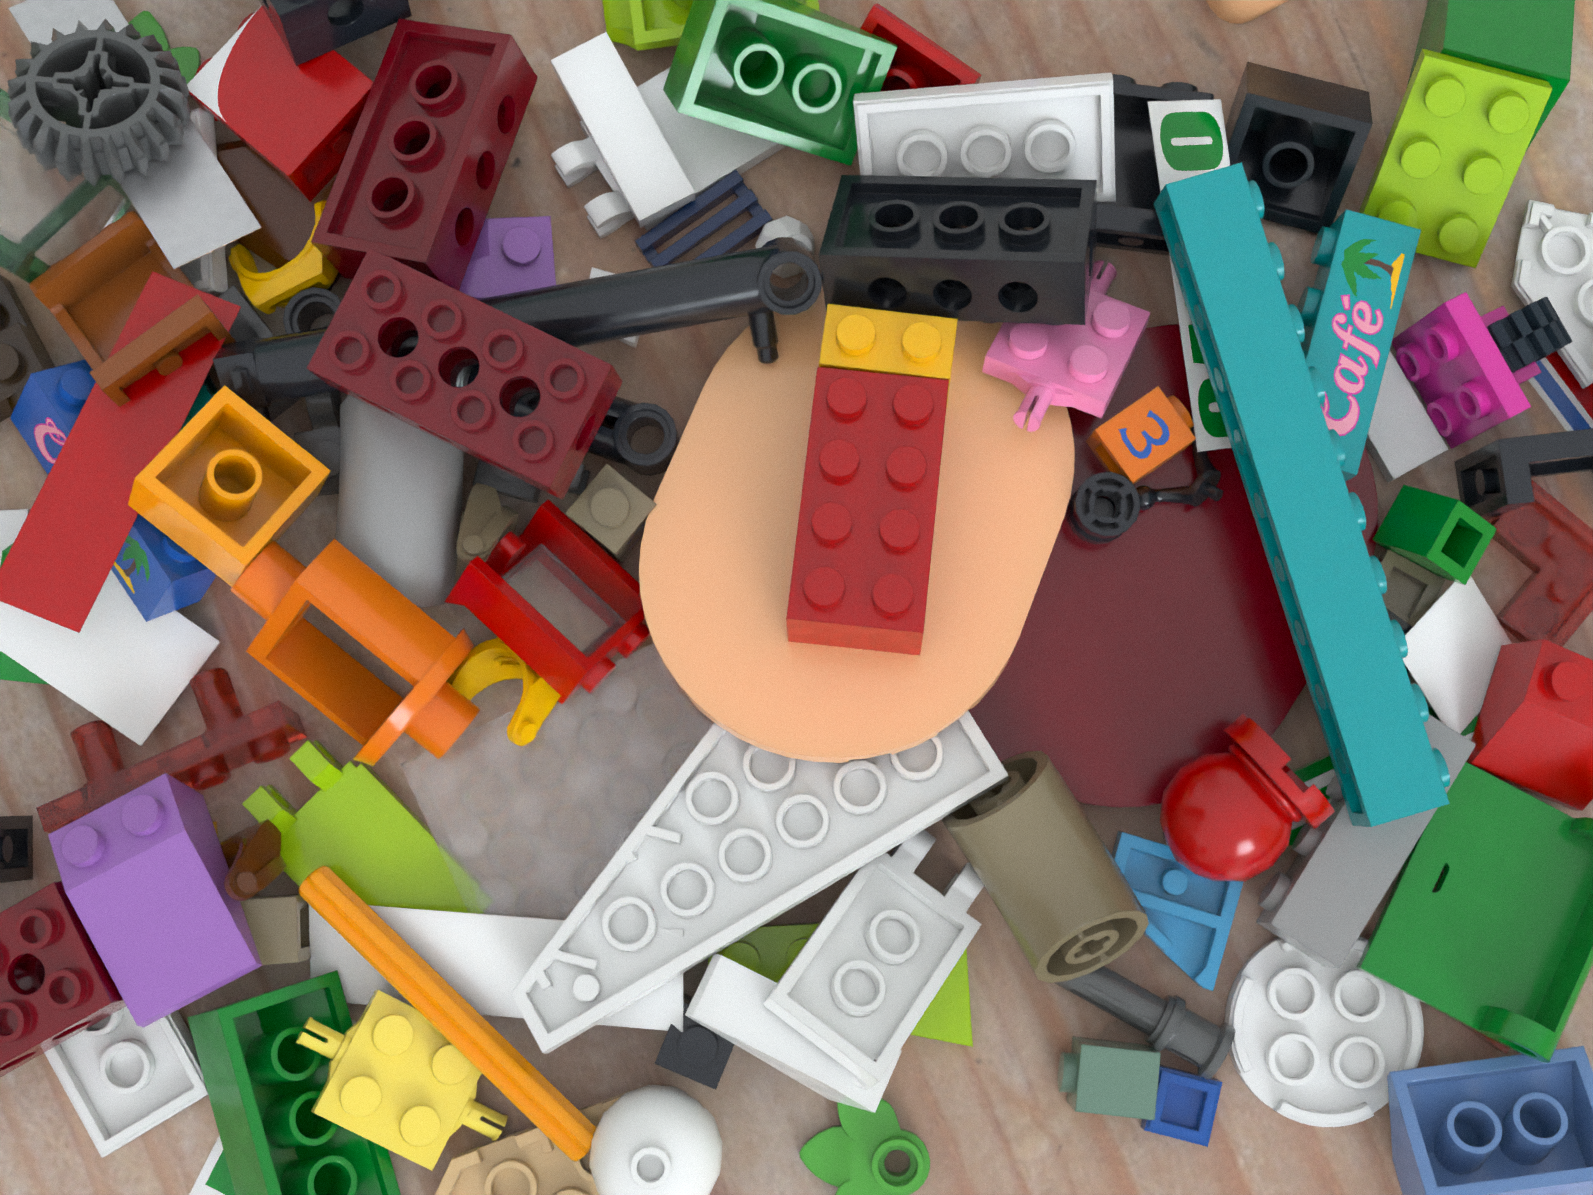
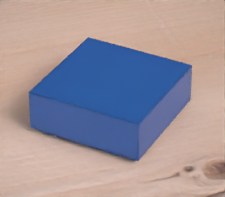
[1140,1064,1223,1147]

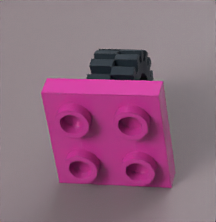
[1392,292,1572,449]

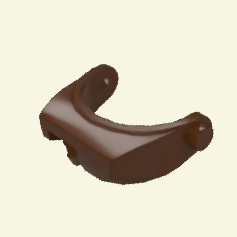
[220,819,287,901]

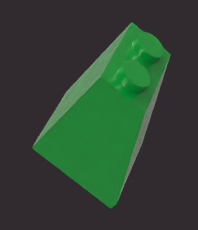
[1406,0,1575,151]

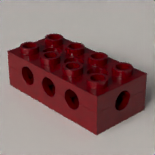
[311,19,538,291]
[306,248,622,500]
[0,881,126,1077]

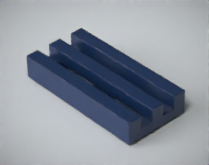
[635,170,773,267]

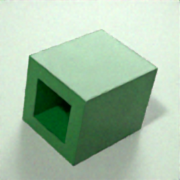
[1373,485,1497,585]

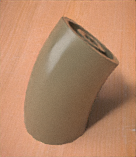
[942,751,1149,983]

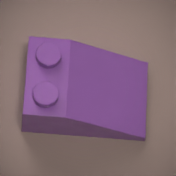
[48,773,262,1027]

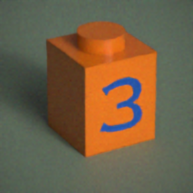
[1086,386,1196,484]

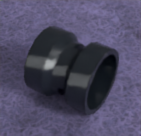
[1067,472,1140,544]

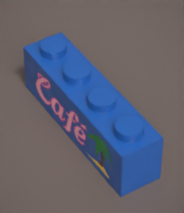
[10,359,217,622]

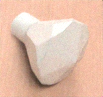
[755,216,815,278]

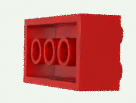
[786,367,949,655]

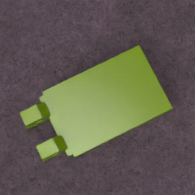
[242,740,498,914]

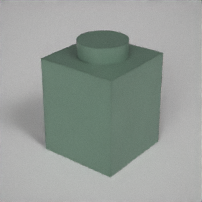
[1058,1036,1161,1120]

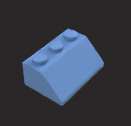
[1387,1046,1593,1195]

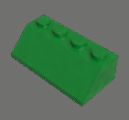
[187,970,401,1195]

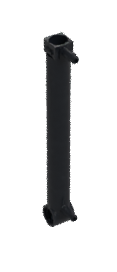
[213,237,822,423]

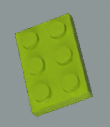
[1359,48,1552,268]

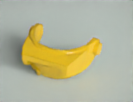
[229,200,339,315]
[447,637,561,746]

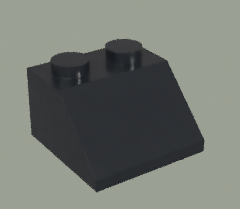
[1225,62,1373,233]

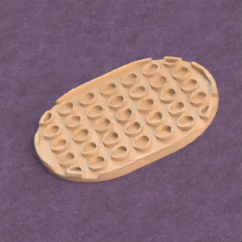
[639,286,1075,763]

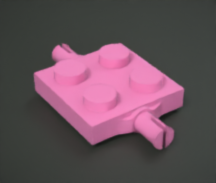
[982,260,1151,432]

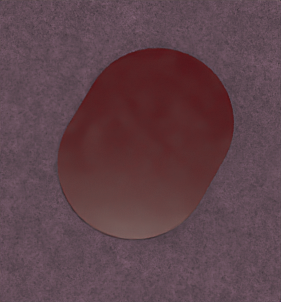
[968,324,1378,807]

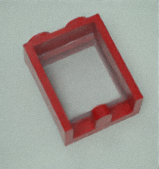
[445,499,651,705]

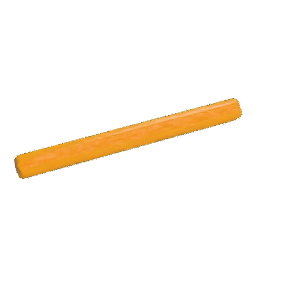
[298,866,596,1162]

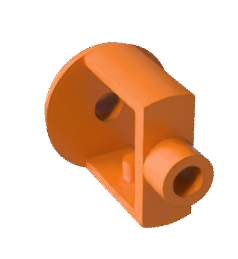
[230,539,481,766]

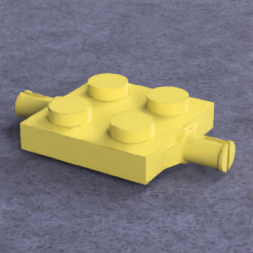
[296,990,508,1171]

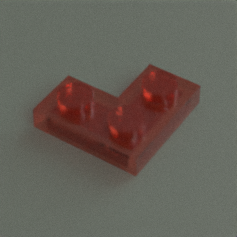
[1490,480,1593,647]

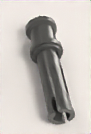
[1054,966,1235,1080]

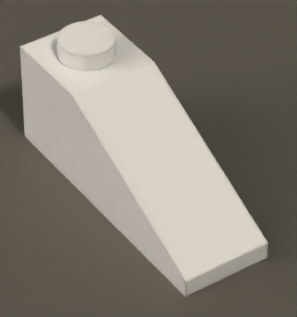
[685,954,902,1113]

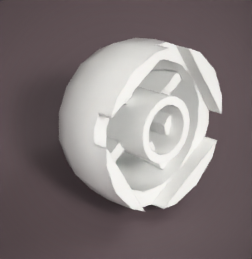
[589,1085,722,1195]

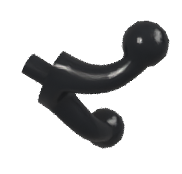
[1136,419,1223,511]

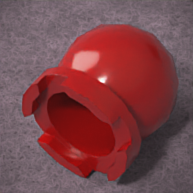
[1159,714,1335,881]

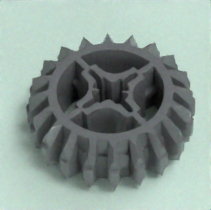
[7,18,191,187]

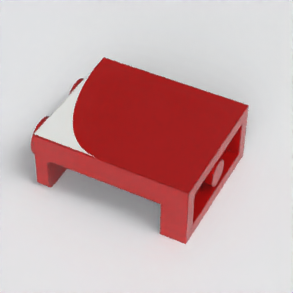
[187,5,374,202]

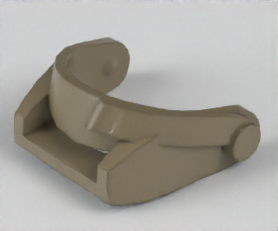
[454,483,519,586]

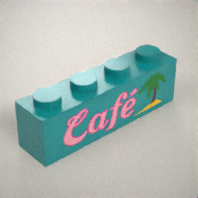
[1297,209,1421,482]

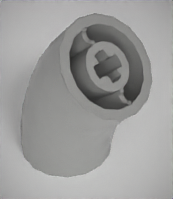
[335,395,463,607]

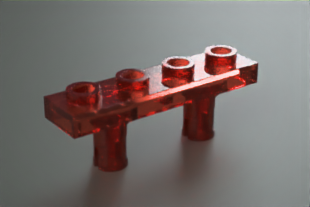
[36,668,307,833]

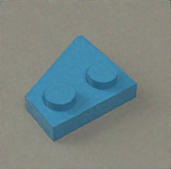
[1111,831,1244,991]

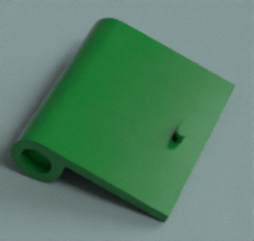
[1356,762,1593,1063]

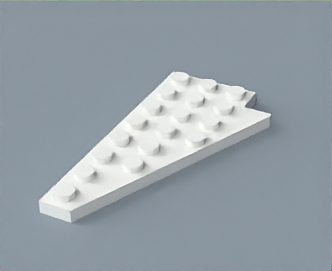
[511,711,1009,1054]

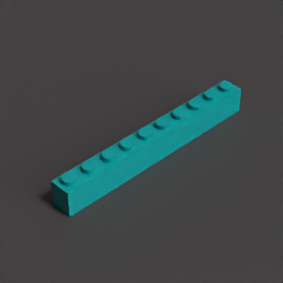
[1154,162,1450,827]

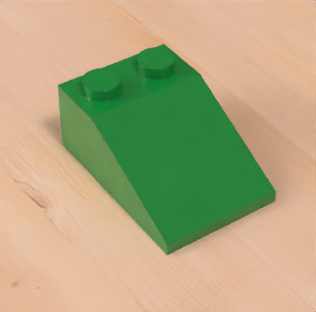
[663,0,898,166]

